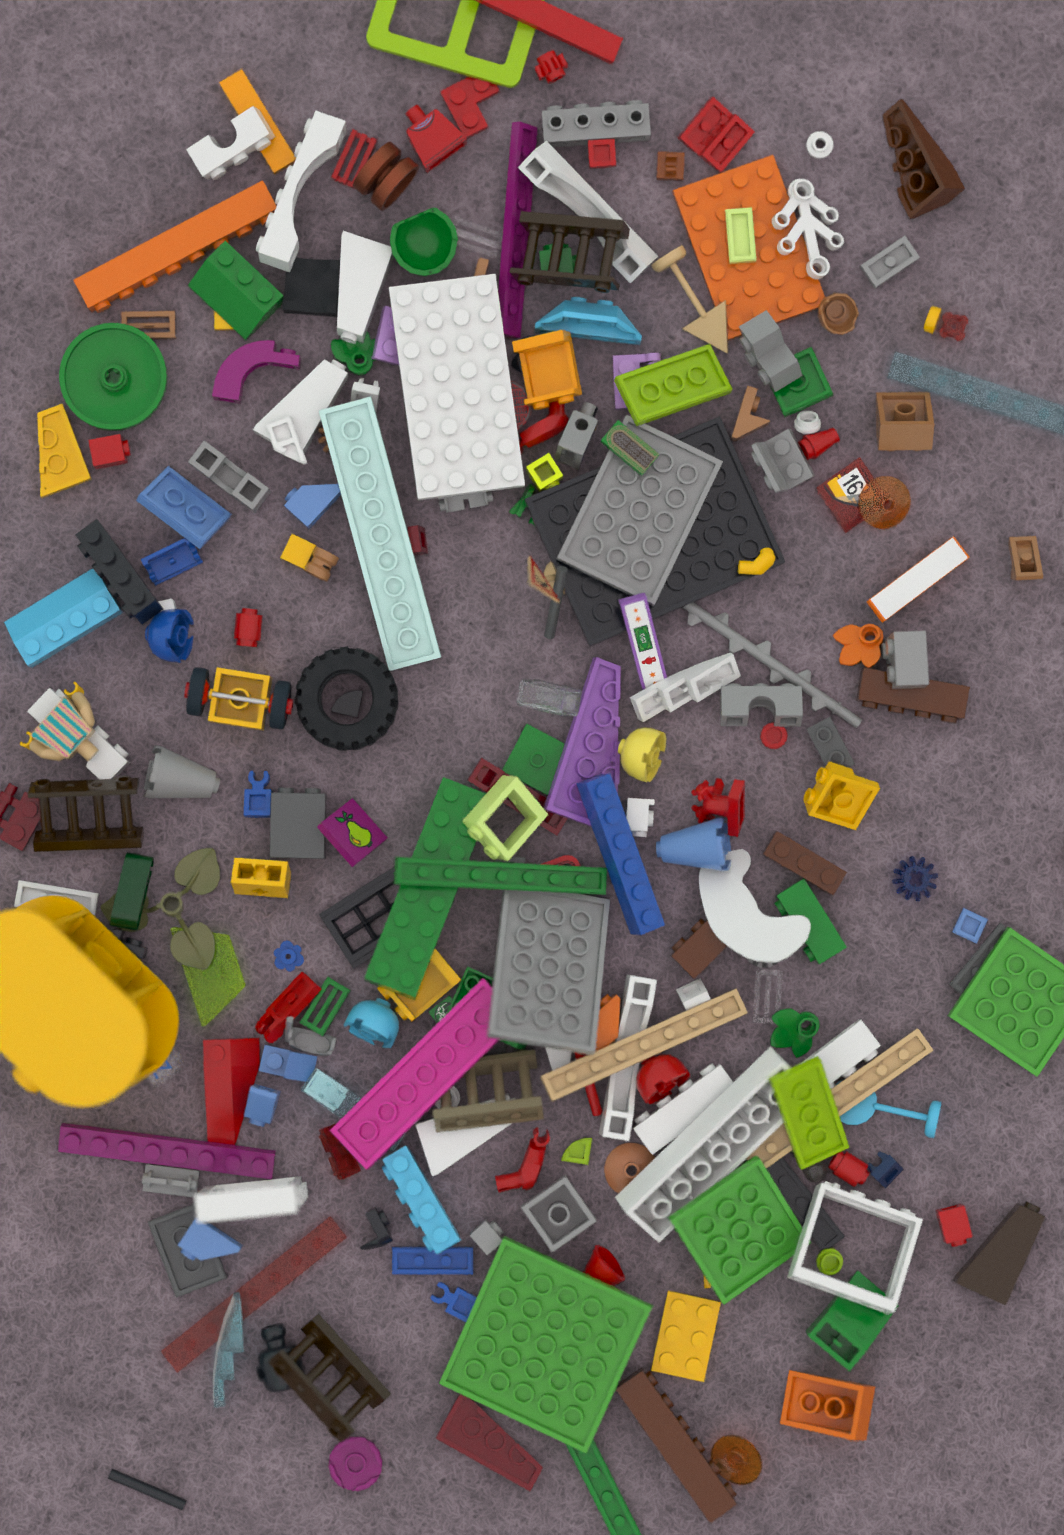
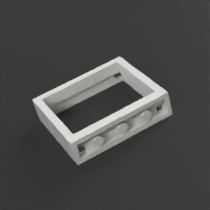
[195,1176,308,1223]
[787,1181,923,1314]

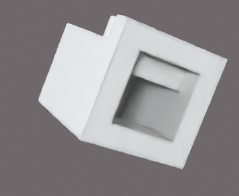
[626,798,655,837]

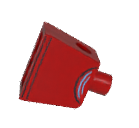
[406,104,467,174]

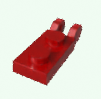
[255,972,322,1043]

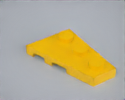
[37,404,92,498]

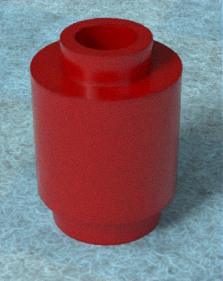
[234,608,263,647]
[828,1151,870,1187]

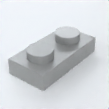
[860,236,920,289]

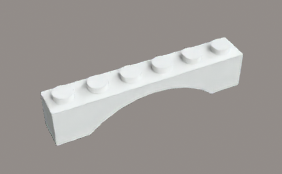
[256,111,347,272]
[518,141,658,283]
[599,974,657,1141]

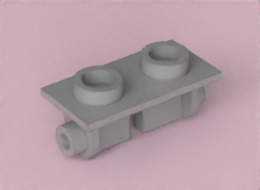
[438,491,493,513]
[142,1164,199,1198]

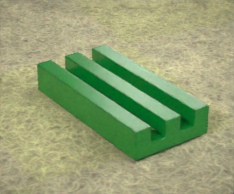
[300,977,351,1037]

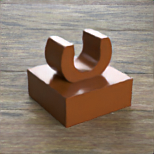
[657,151,685,181]

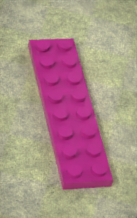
[330,979,500,1170]

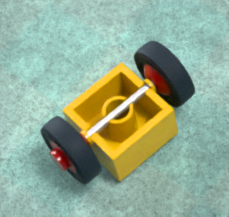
[184,667,294,731]

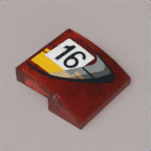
[815,457,889,533]

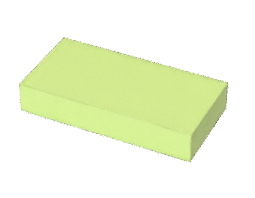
[725,207,756,264]

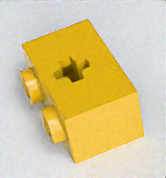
[231,858,291,898]

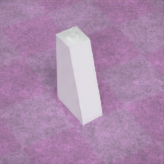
[337,231,394,344]
[253,359,349,454]
[416,1093,516,1176]

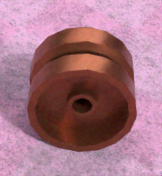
[353,141,419,211]

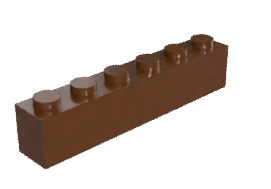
[616,1367,737,1523]

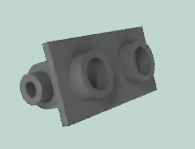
[806,717,855,768]

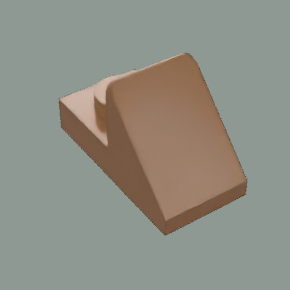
[731,386,770,442]
[1009,536,1043,580]

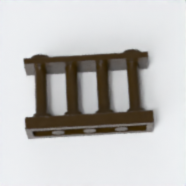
[510,211,630,293]
[28,776,144,852]
[267,1313,391,1443]

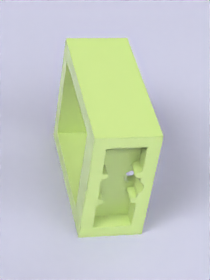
[462,775,548,861]

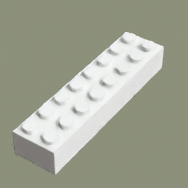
[615,1047,792,1243]

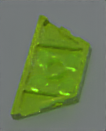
[170,927,246,1027]

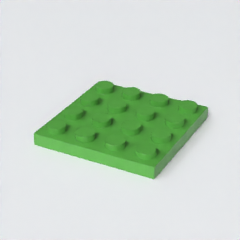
[948,927,1064,1077]
[667,1156,811,1305]

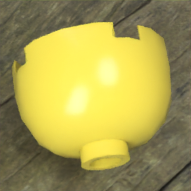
[618,727,666,782]

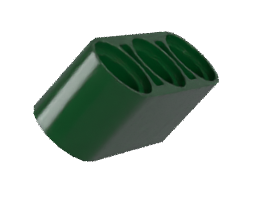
[110,852,154,931]

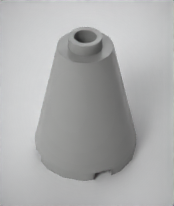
[143,745,220,799]

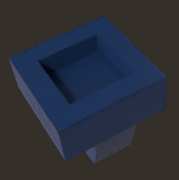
[867,1152,904,1189]

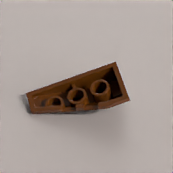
[883,99,965,219]

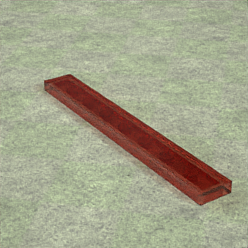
[161,1216,347,1373]

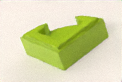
[561,1137,592,1165]

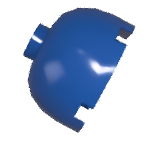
[145,609,194,663]

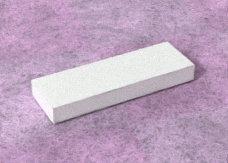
[14,880,99,916]

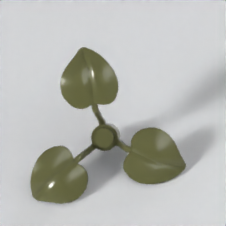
[101,848,220,970]

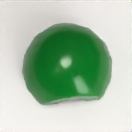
[390,208,458,276]

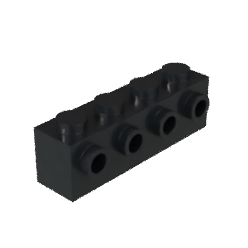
[75,519,164,625]

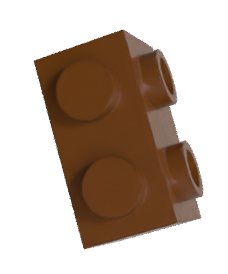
[670,918,727,979]

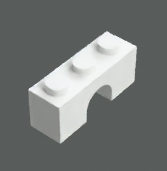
[186,106,275,180]

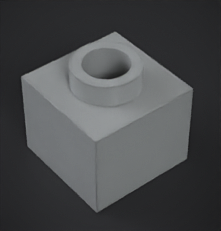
[469,1219,504,1256]

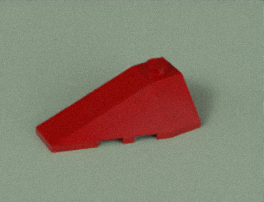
[203,1038,260,1145]

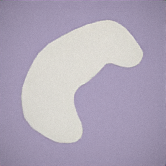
[699,849,810,962]

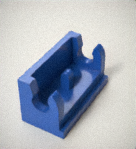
[141,538,203,586]

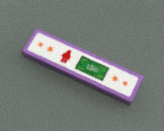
[619,592,667,690]

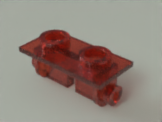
[318,1122,361,1180]

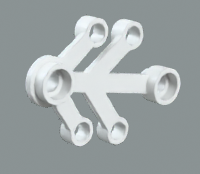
[772,179,844,279]

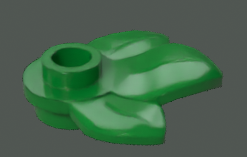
[331,332,376,376]
[770,1008,820,1058]

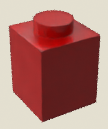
[88,434,131,469]
[935,1203,973,1247]

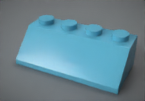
[4,569,124,668]

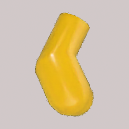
[738,548,775,575]

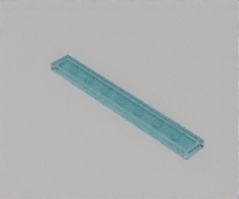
[887,352,1064,435]

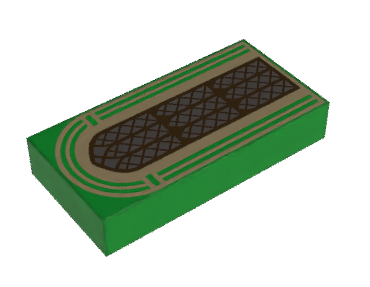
[600,420,660,476]

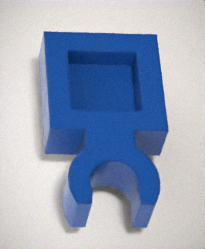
[244,771,273,818]
[430,1282,477,1322]

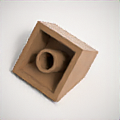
[876,392,934,451]

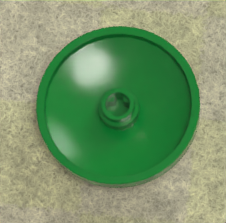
[59,323,168,431]

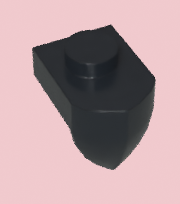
[360,1207,393,1250]

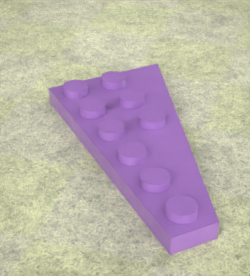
[544,657,621,827]

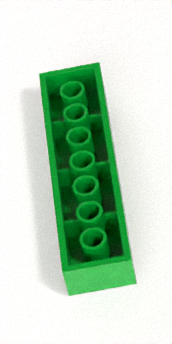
[364,777,486,1000]

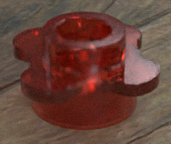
[939,312,968,341]

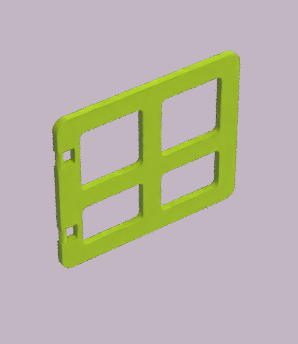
[366,0,544,88]

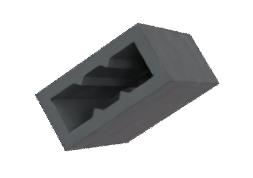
[270,788,327,859]

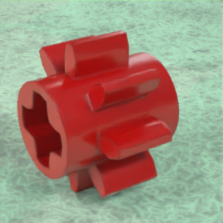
[534,50,568,84]

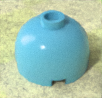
[344,998,399,1048]

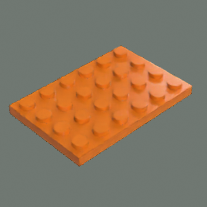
[673,155,825,341]

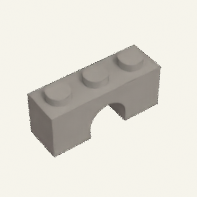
[188,441,271,513]
[720,683,803,727]

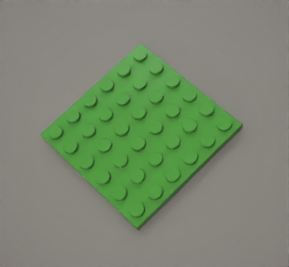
[439,1236,653,1453]

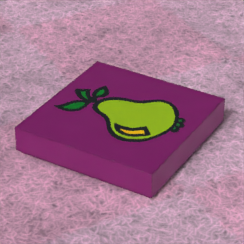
[317,798,387,868]

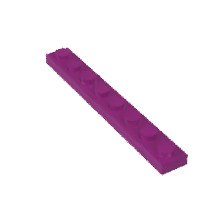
[498,121,538,338]
[58,1123,276,1179]

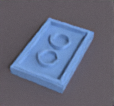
[136,466,232,549]

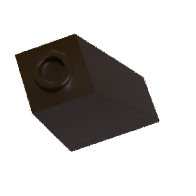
[953,1201,1045,1306]

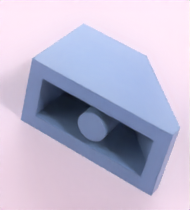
[284,484,341,530]
[244,1084,281,1127]
[178,1217,243,1261]

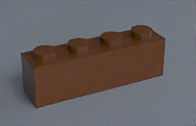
[856,668,970,724]

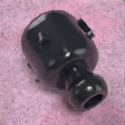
[256,1323,306,1393]

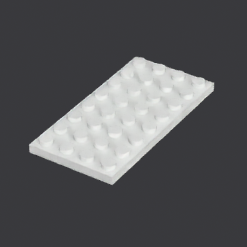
[389,274,525,500]

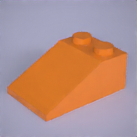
[780,1370,875,1441]

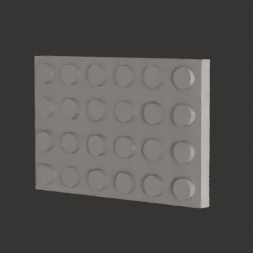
[556,414,723,606]
[487,890,610,1055]

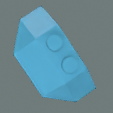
[535,297,642,345]

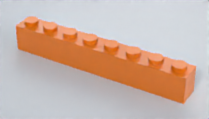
[73,180,277,313]

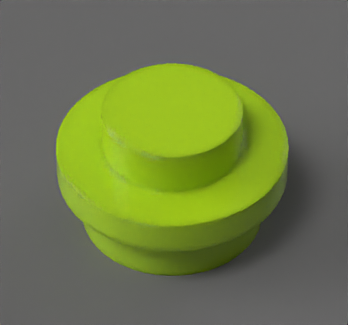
[816,1248,843,1275]

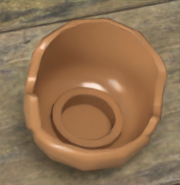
[818,292,859,335]

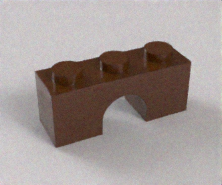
[761,831,847,896]

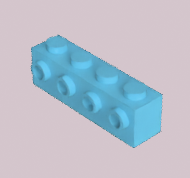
[382,1146,462,1254]

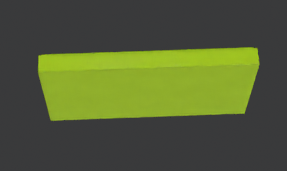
[614,344,733,427]
[769,1056,850,1170]

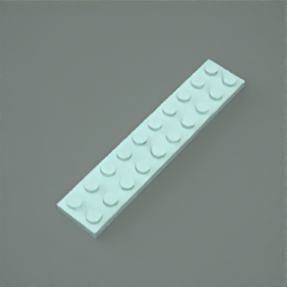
[319,396,441,671]

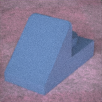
[259,1044,318,1082]

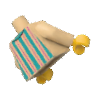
[20,682,99,762]

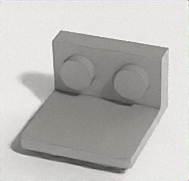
[751,429,815,493]

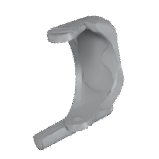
[284,1017,337,1056]

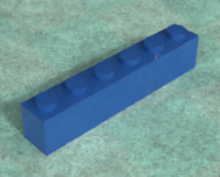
[576,773,665,935]

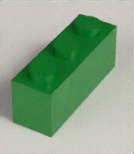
[774,879,847,964]

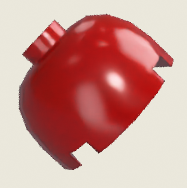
[635,1054,691,1105]

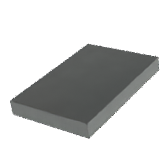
[148,1203,227,1298]

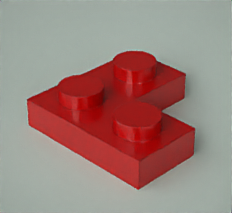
[440,77,500,139]

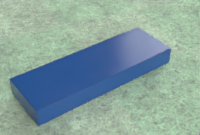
[392,1247,473,1275]

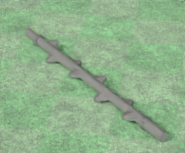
[682,603,862,728]

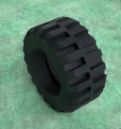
[295,647,399,751]

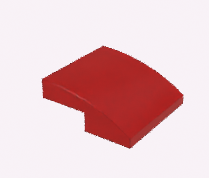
[677,97,755,173]

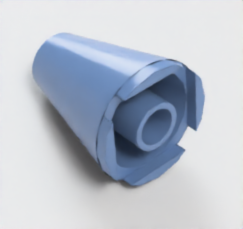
[656,817,731,871]

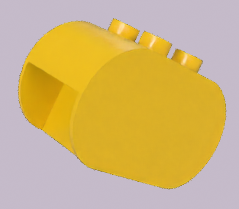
[0,895,179,1107]

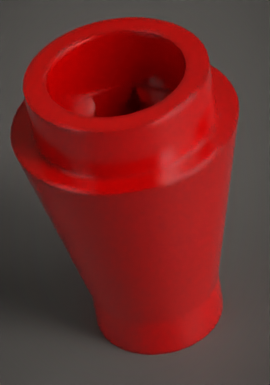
[798,427,840,460]

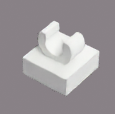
[351,378,380,412]
[676,978,711,1011]

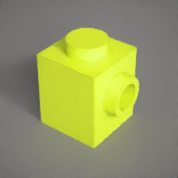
[526,453,563,493]

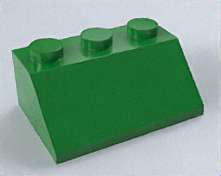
[188,241,284,341]

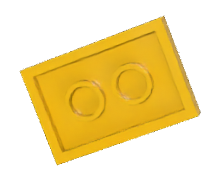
[651,1290,721,1382]

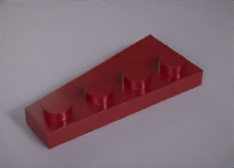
[435,1393,543,1492]

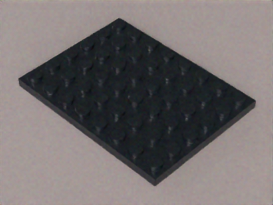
[524,416,785,647]

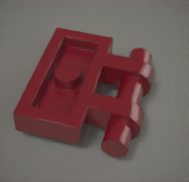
[0,783,41,851]

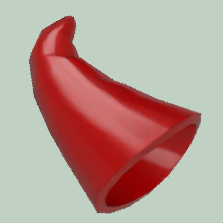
[583,1245,625,1287]

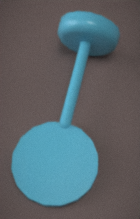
[836,1078,942,1139]

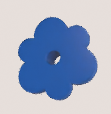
[274,941,304,972]

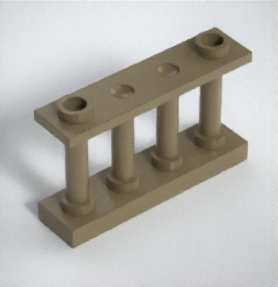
[433,1050,544,1133]

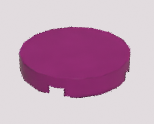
[328,1436,383,1491]

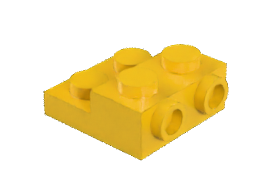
[803,761,880,830]

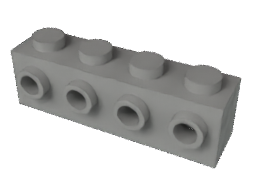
[542,100,651,147]

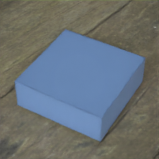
[952,908,988,944]

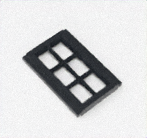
[319,867,394,969]

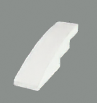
[630,653,741,722]

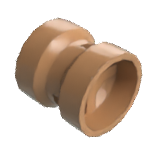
[304,546,339,582]

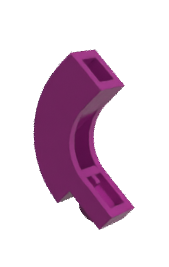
[212,340,301,404]

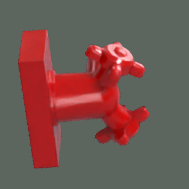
[691,778,745,837]

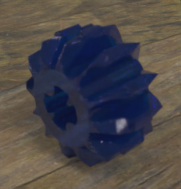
[892,856,938,902]

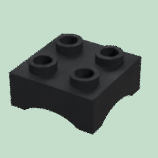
[283,257,340,317]

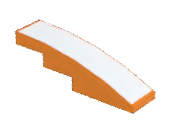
[866,536,970,623]

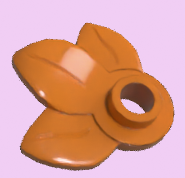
[833,624,884,668]

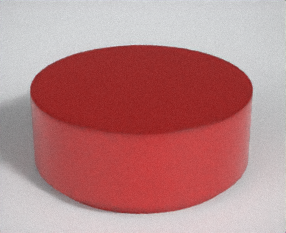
[760,722,787,749]

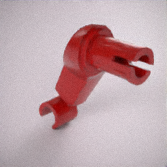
[519,401,569,454]
[495,1128,550,1193]

